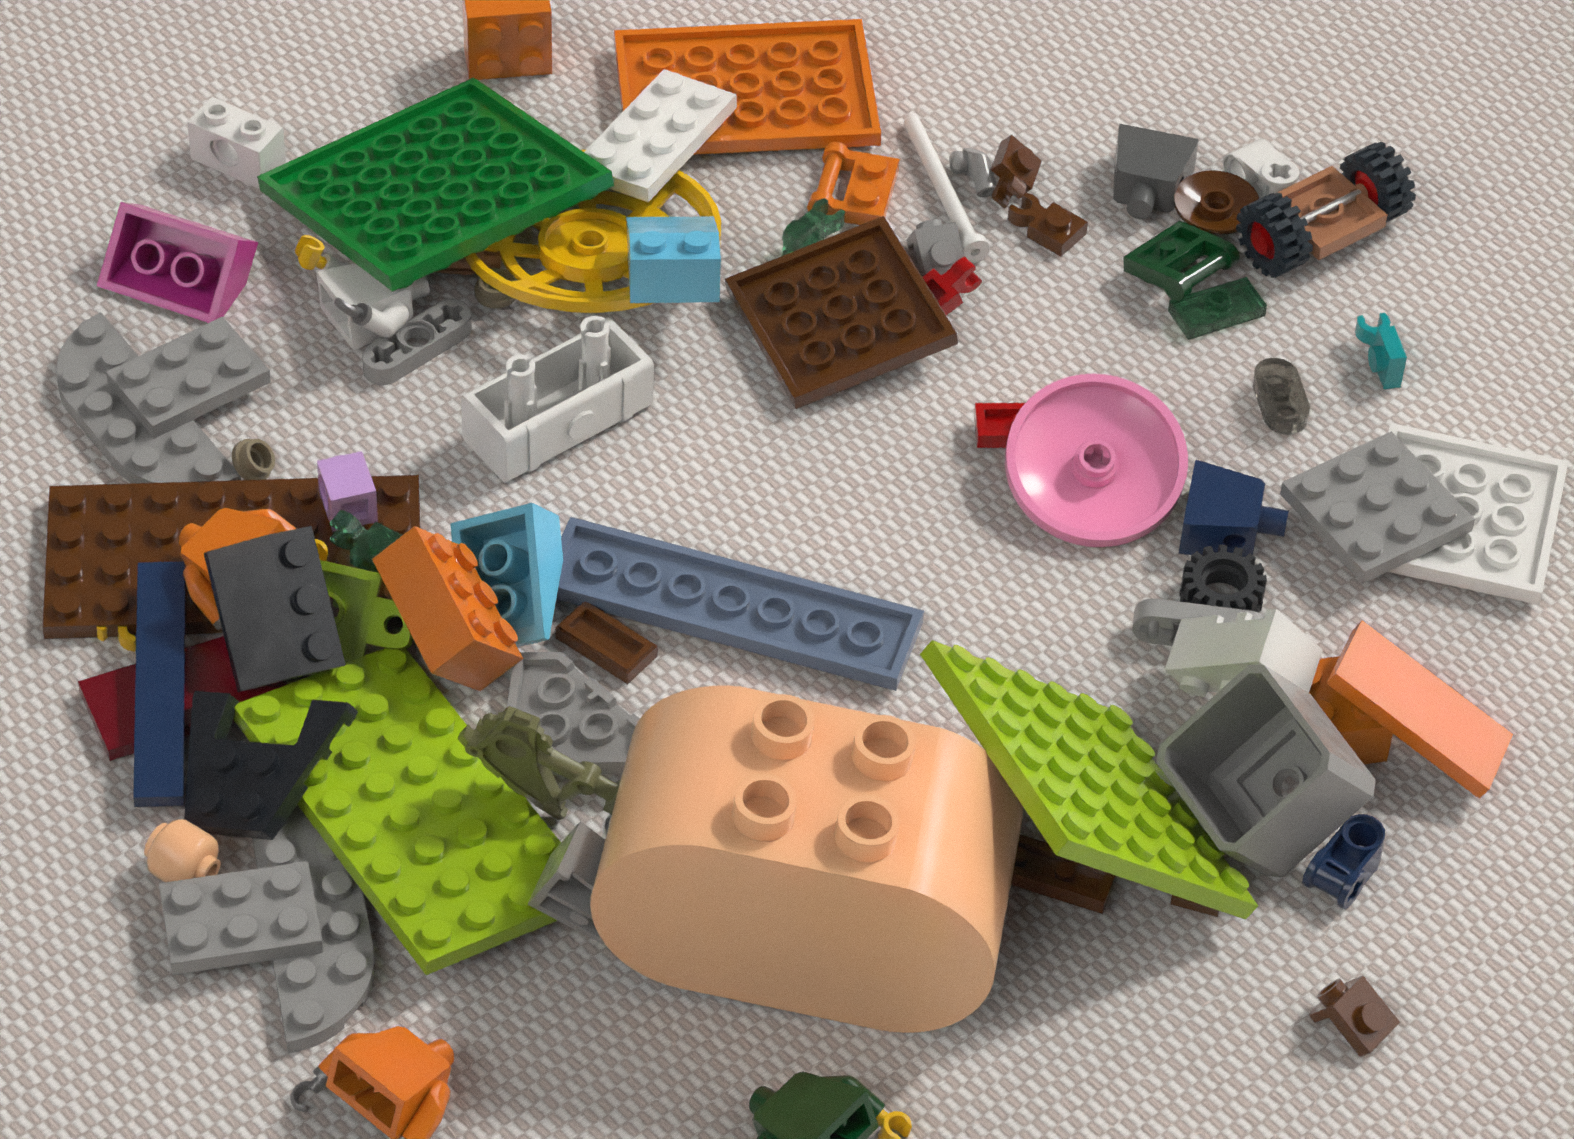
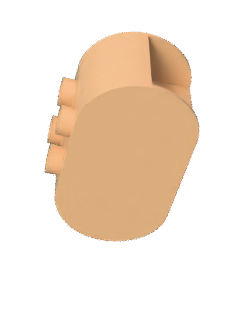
[590,685,1023,1033]

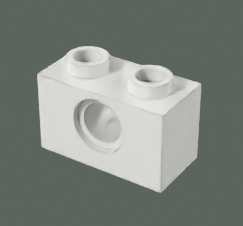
[187,97,286,189]

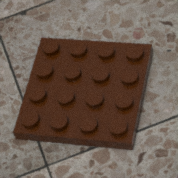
[725,216,958,409]

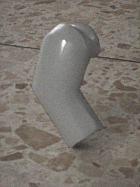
[949,148,997,197]

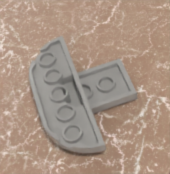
[56,312,271,483]
[159,806,375,1054]

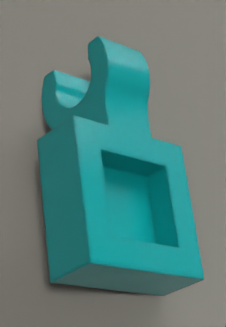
[1355,312,1407,390]

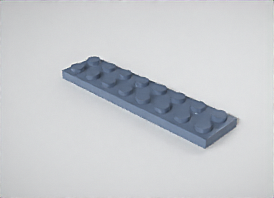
[556,517,924,691]

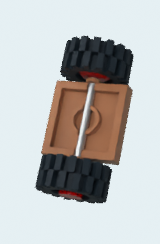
[1236,142,1416,278]

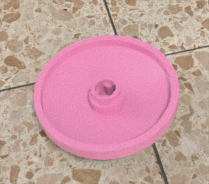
[1005,374,1188,547]

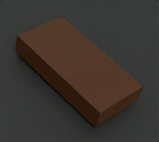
[555,601,658,685]

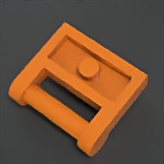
[807,142,900,225]

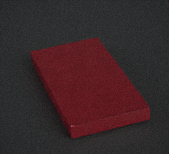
[78,636,287,761]

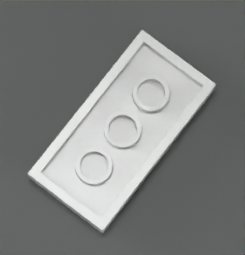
[584,69,737,202]

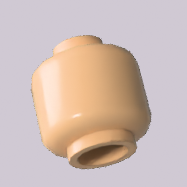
[144,819,221,882]

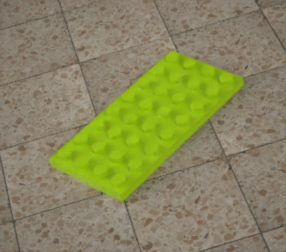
[233,647,561,975]

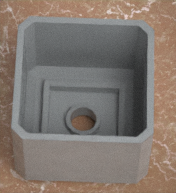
[1157,665,1376,877]

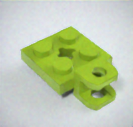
[320,560,413,663]

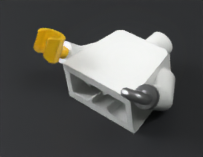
[294,235,430,350]

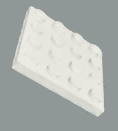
[1388,423,1569,605]

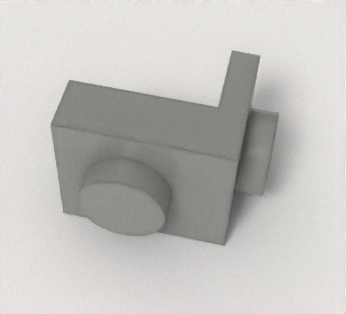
[906,219,964,277]

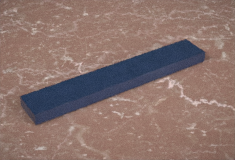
[133,561,186,807]

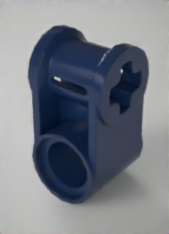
[1302,814,1385,910]

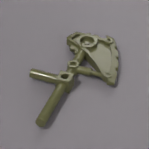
[457,706,621,820]

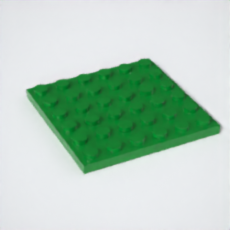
[257,77,614,292]

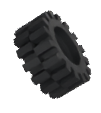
[1179,545,1267,613]

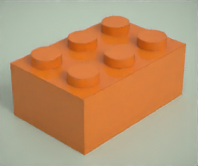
[372,526,523,691]

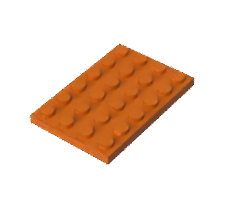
[614,19,881,155]

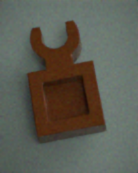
[1007,192,1088,257]

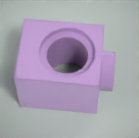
[317,451,378,531]

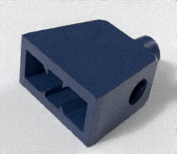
[1178,460,1289,557]

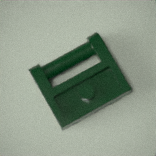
[1123,220,1240,302]

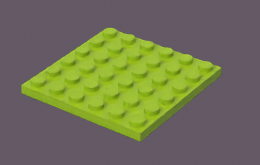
[920,640,1258,920]

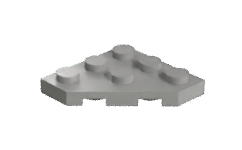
[507,652,640,775]

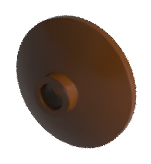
[1174,170,1259,234]

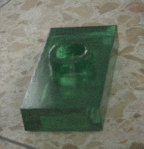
[1168,277,1267,340]

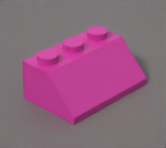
[97,202,258,323]

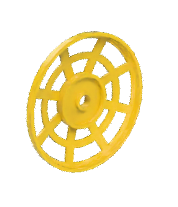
[465,150,721,313]

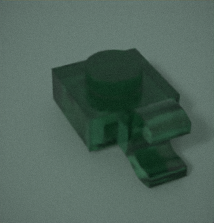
[782,198,845,256]
[330,510,402,573]

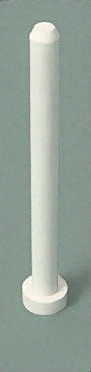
[904,114,990,264]

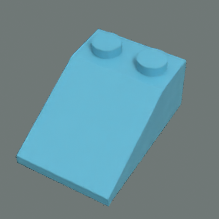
[626,216,721,303]
[450,503,563,647]

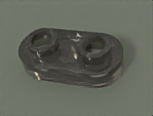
[1252,358,1310,435]

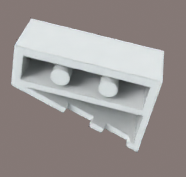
[1165,609,1323,697]

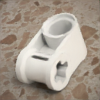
[1222,138,1300,199]

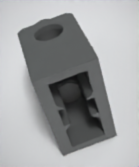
[1113,124,1199,219]

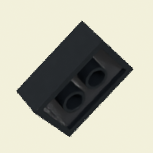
[204,526,346,692]

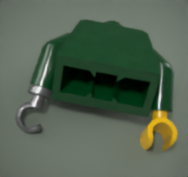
[749,1071,912,1139]

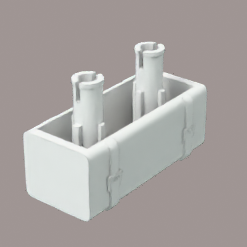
[461,316,654,483]

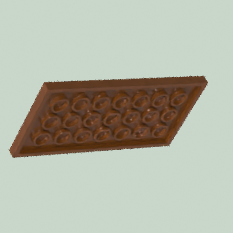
[43,475,420,639]

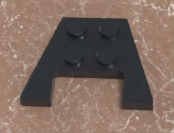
[184,691,358,840]

